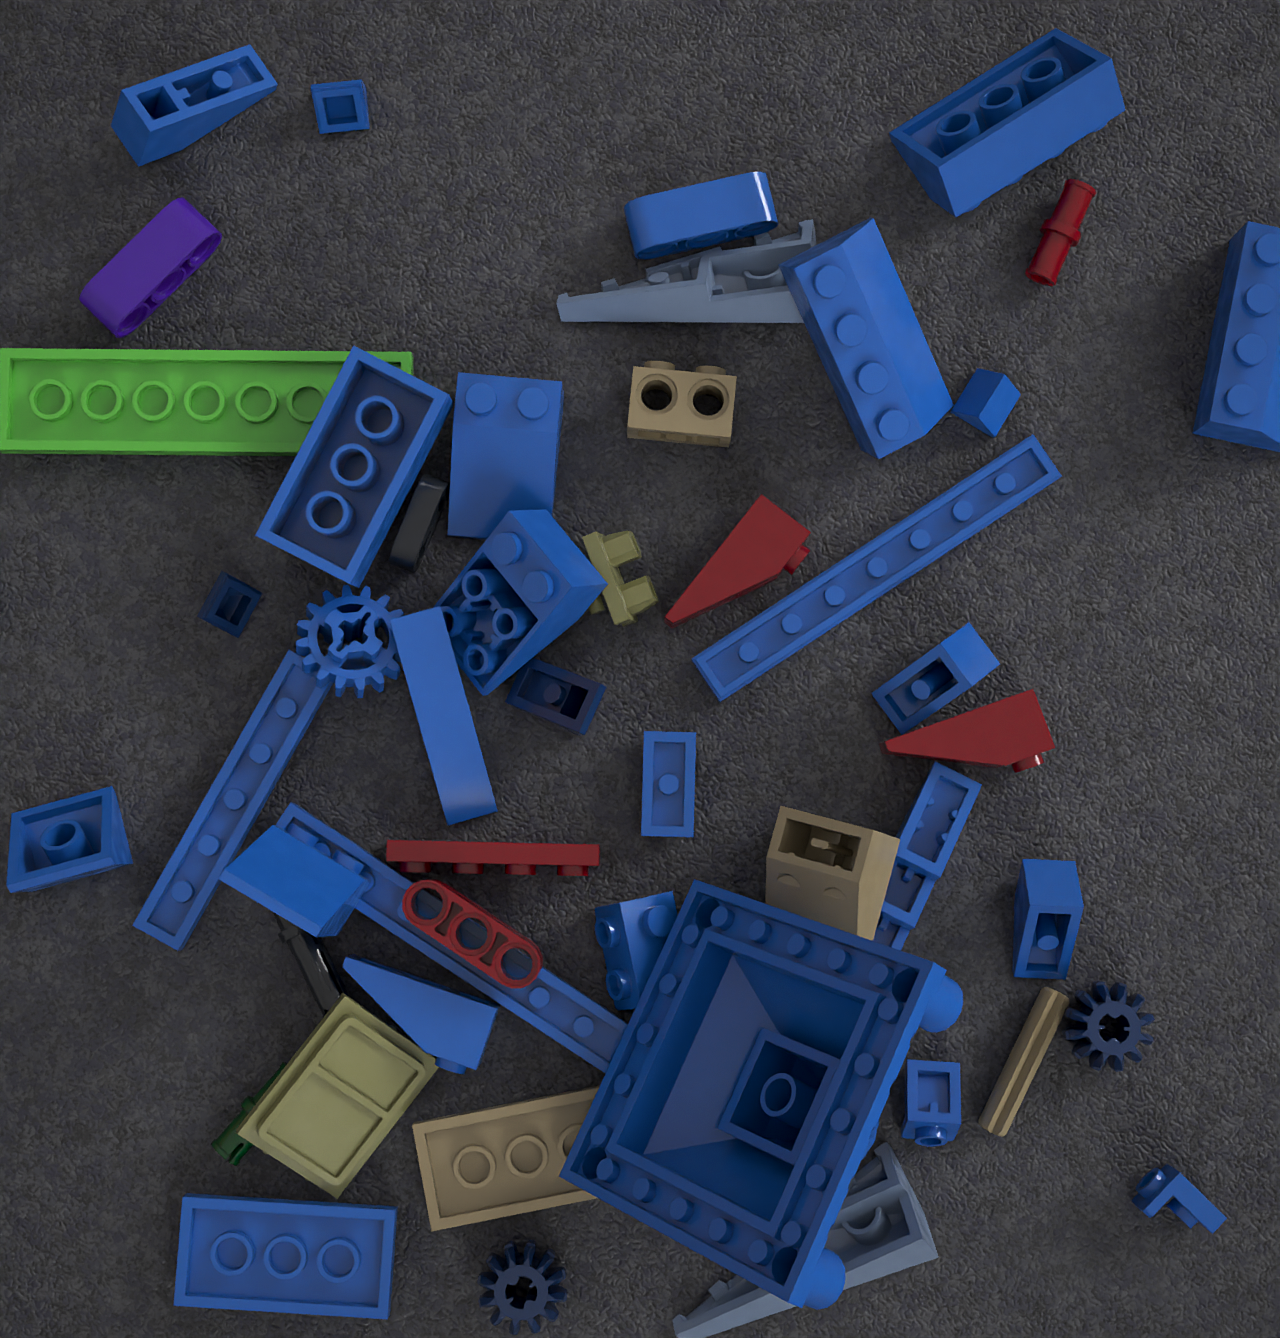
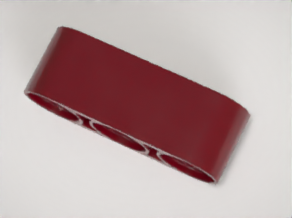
[402,879,543,988]

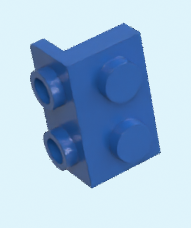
[595,891,678,1010]

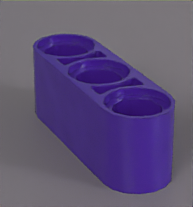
[79,197,222,338]

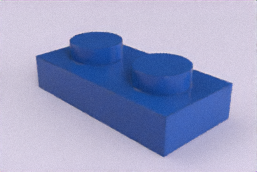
[641,731,696,837]

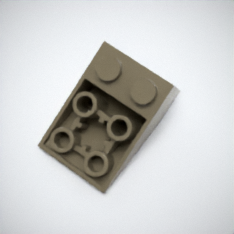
[765,806,900,941]

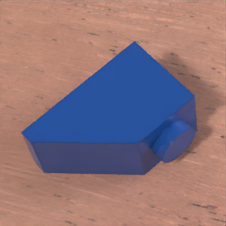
[871,622,1000,735]
[1012,859,1084,980]

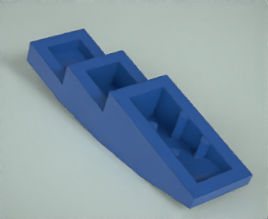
[389,606,498,826]
[873,761,982,951]

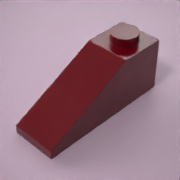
[664,494,811,629]
[879,689,1055,773]

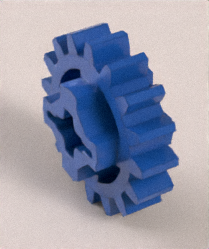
[296,585,404,698]

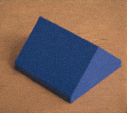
[6,786,134,893]

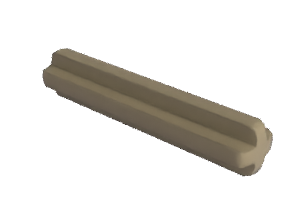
[979,987,1069,1137]

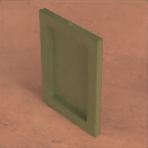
[236,993,439,1199]

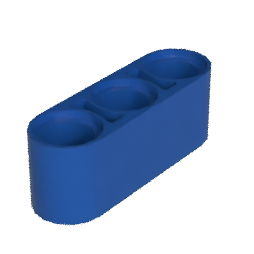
[624,172,778,260]

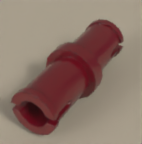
[1025,179,1096,287]

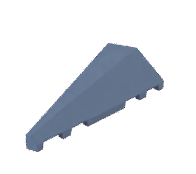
[556,219,816,323]
[672,1142,939,1338]

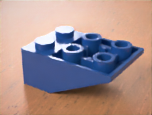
[433,509,608,696]

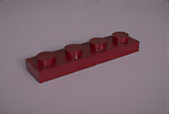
[386,840,600,876]

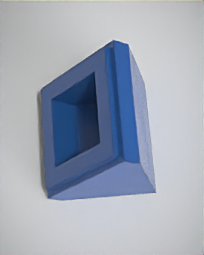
[311,79,370,134]
[950,368,1021,439]

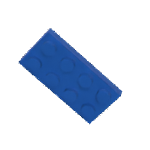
[174,1193,398,1319]

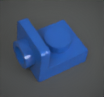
[901,1059,961,1147]
[1132,1164,1227,1234]

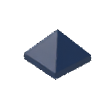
[197,571,263,638]

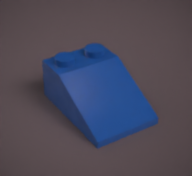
[447,372,564,540]
[219,822,371,937]

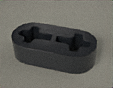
[389,473,450,573]

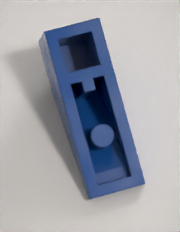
[111,44,278,167]
[342,954,500,1074]

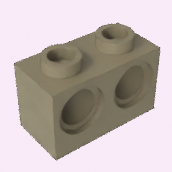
[627,361,737,448]

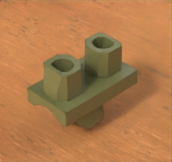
[582,531,659,627]

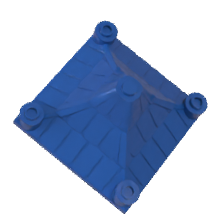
[559,879,963,1310]

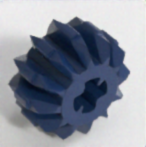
[1062,981,1155,1072]
[477,1240,568,1335]

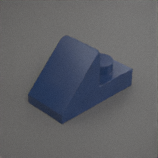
[505,658,606,736]

